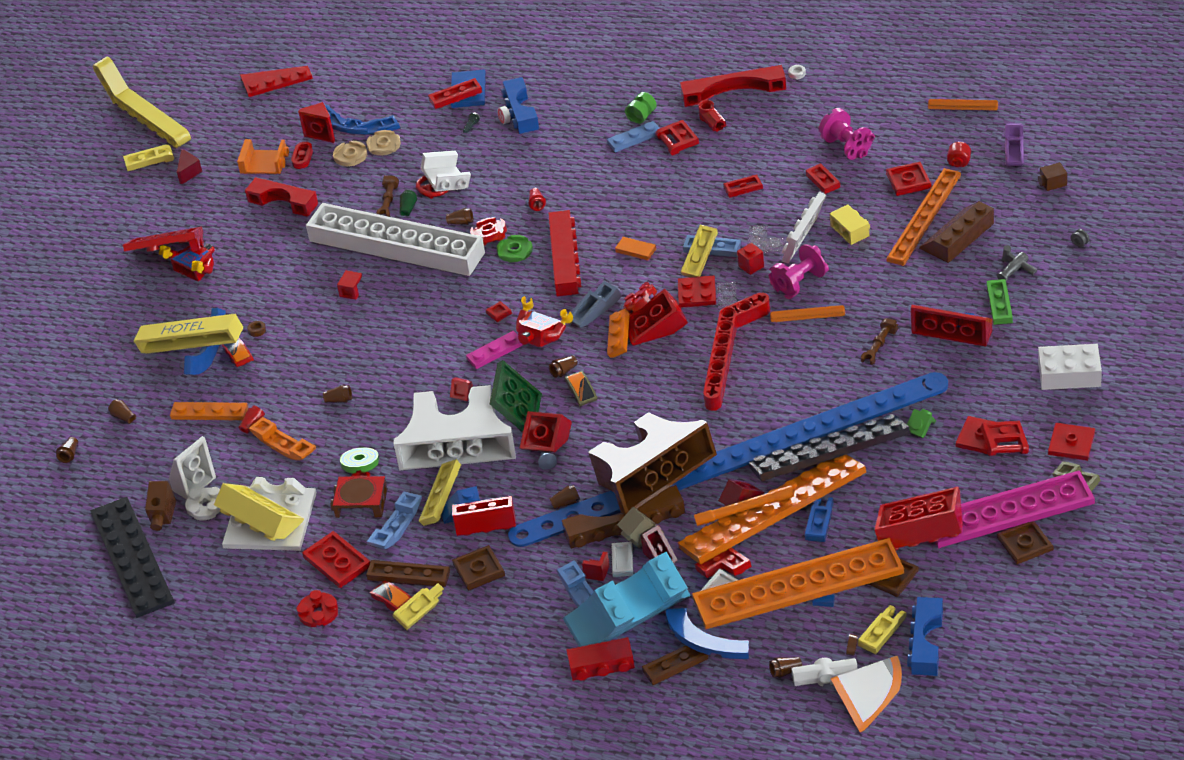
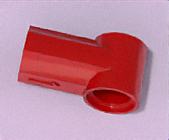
[698,100,726,132]

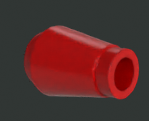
[528,188,546,211]
[239,406,265,434]

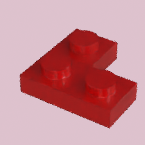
[695,547,752,578]

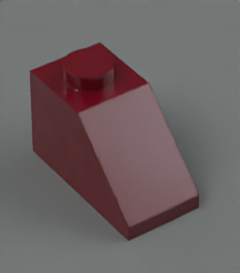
[718,479,765,506]

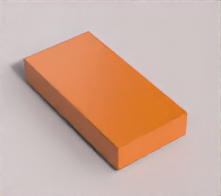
[615,237,656,260]

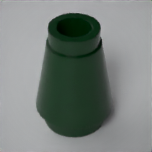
[399,190,417,216]

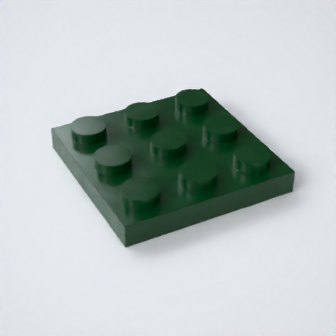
[489,360,542,432]

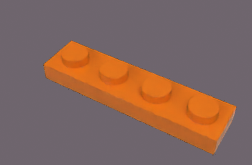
[170,402,248,420]

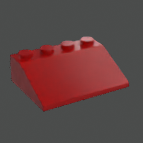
[875,486,963,551]

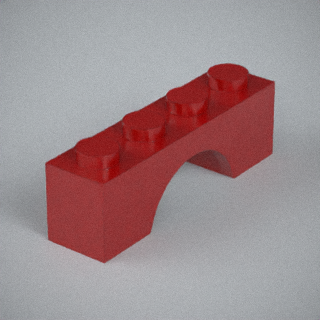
[245,177,318,217]

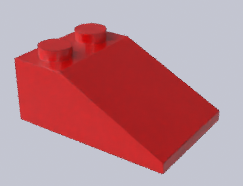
[628,289,688,346]

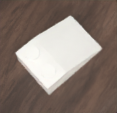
[169,436,216,500]

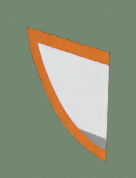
[830,656,902,732]

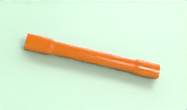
[694,485,795,526]

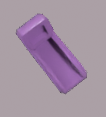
[1005,123,1024,166]

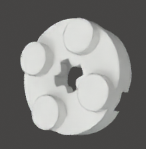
[185,487,220,520]

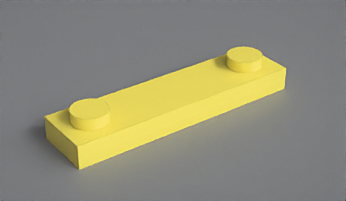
[419,459,461,526]

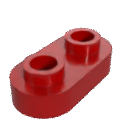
[291,142,313,169]

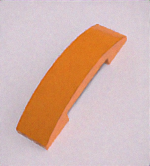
[249,417,316,460]

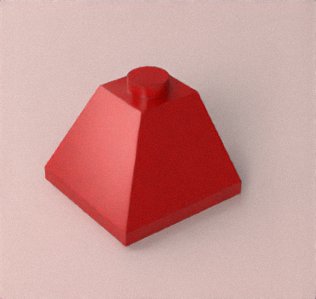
[519,411,572,453]

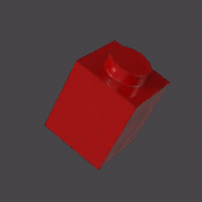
[737,242,764,275]

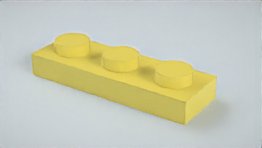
[681,225,718,277]

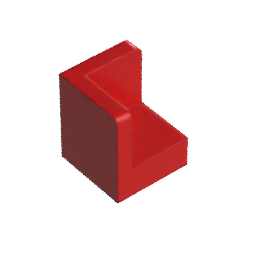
[337,270,362,300]
[582,551,610,581]

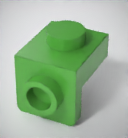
[907,409,936,438]

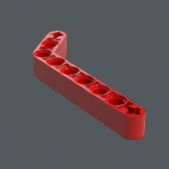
[703,293,770,411]

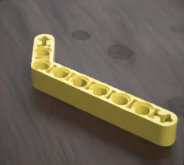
[93,57,191,148]

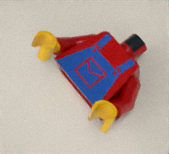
[159,243,215,282]
[516,296,573,347]

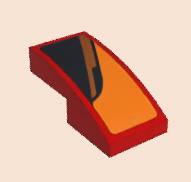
[222,338,254,367]
[370,581,412,612]

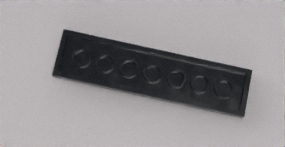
[749,414,910,481]
[90,497,175,618]

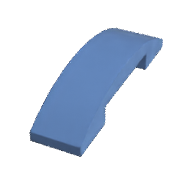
[367,491,422,549]
[557,560,593,608]

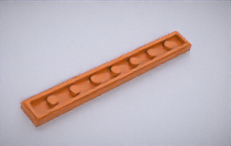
[887,168,961,266]

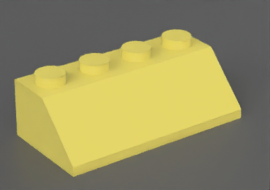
[214,483,304,541]

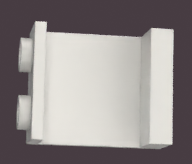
[421,151,471,191]

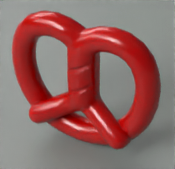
[416,175,449,199]

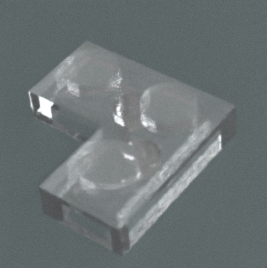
[747,226,785,255]

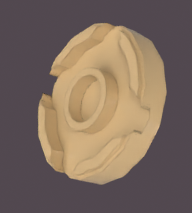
[366,130,401,156]
[333,141,367,167]

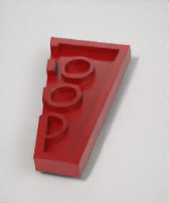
[240,66,313,97]

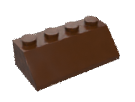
[919,201,994,263]

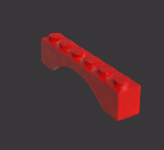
[680,65,787,107]

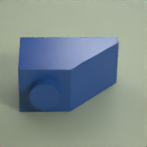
[442,486,480,524]

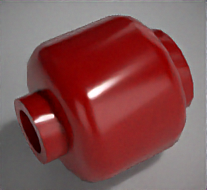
[947,142,971,167]

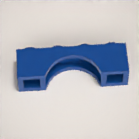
[501,77,539,134]
[907,597,943,676]

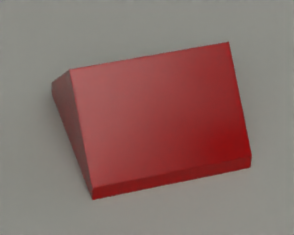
[298,102,335,143]

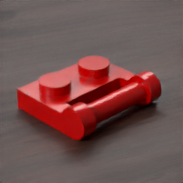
[655,120,699,156]
[980,421,1029,456]

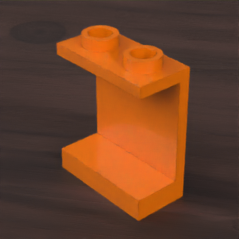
[237,139,289,174]

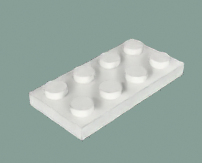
[782,192,826,263]

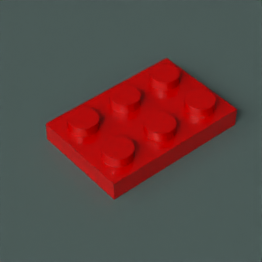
[302,531,370,588]

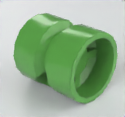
[625,92,657,124]

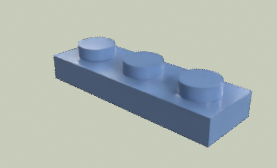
[607,121,660,152]
[683,235,741,257]

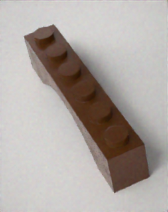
[562,485,685,549]

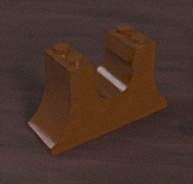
[588,412,717,515]

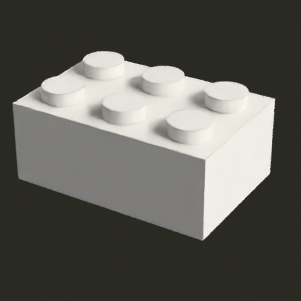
[1038,344,1102,390]

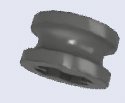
[1071,229,1090,248]

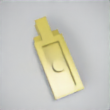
[393,583,444,630]

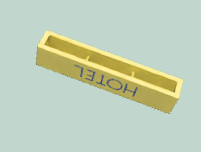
[134,314,243,353]

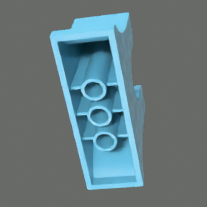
[563,552,691,647]

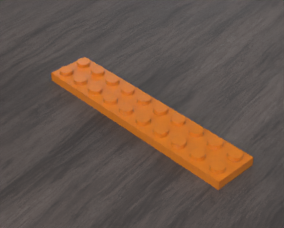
[678,454,866,564]
[692,538,904,630]

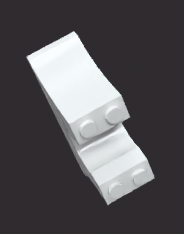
[394,385,516,470]

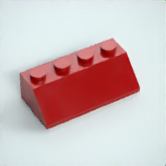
[911,305,992,347]

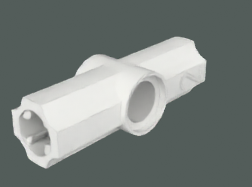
[791,658,858,686]

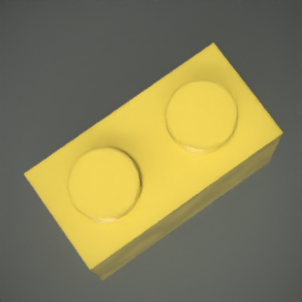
[830,205,870,245]

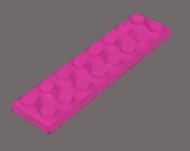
[935,470,1095,548]

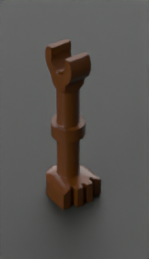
[376,175,399,217]
[861,318,899,365]

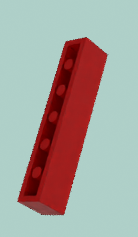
[548,210,582,297]

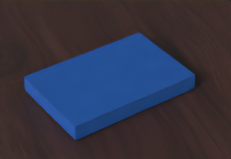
[451,69,486,108]

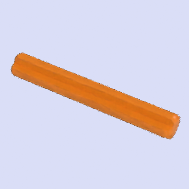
[928,99,998,110]
[770,305,845,322]

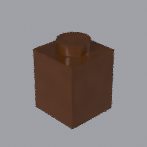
[1038,162,1067,191]

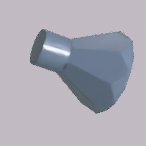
[538,451,557,470]

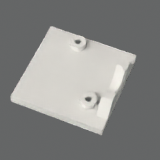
[222,477,317,551]

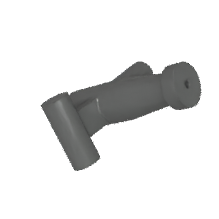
[997,245,1037,281]

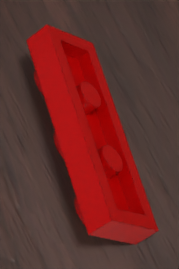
[428,78,482,109]

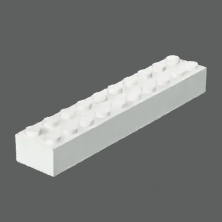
[306,203,485,276]

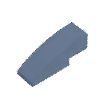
[571,281,622,328]

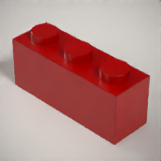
[452,496,516,536]
[566,637,635,681]

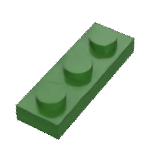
[986,279,1013,325]

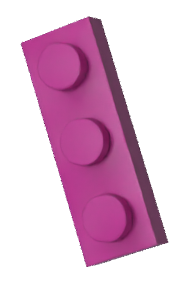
[466,331,523,369]

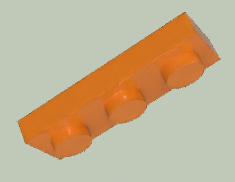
[607,309,629,358]

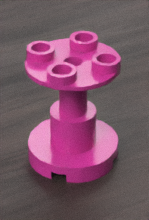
[819,108,875,160]
[768,244,829,299]

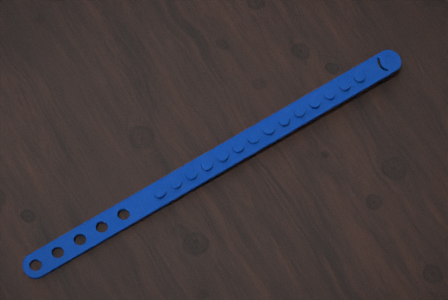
[508,372,949,547]

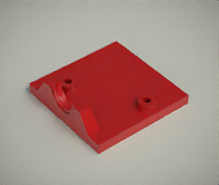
[123,226,204,252]

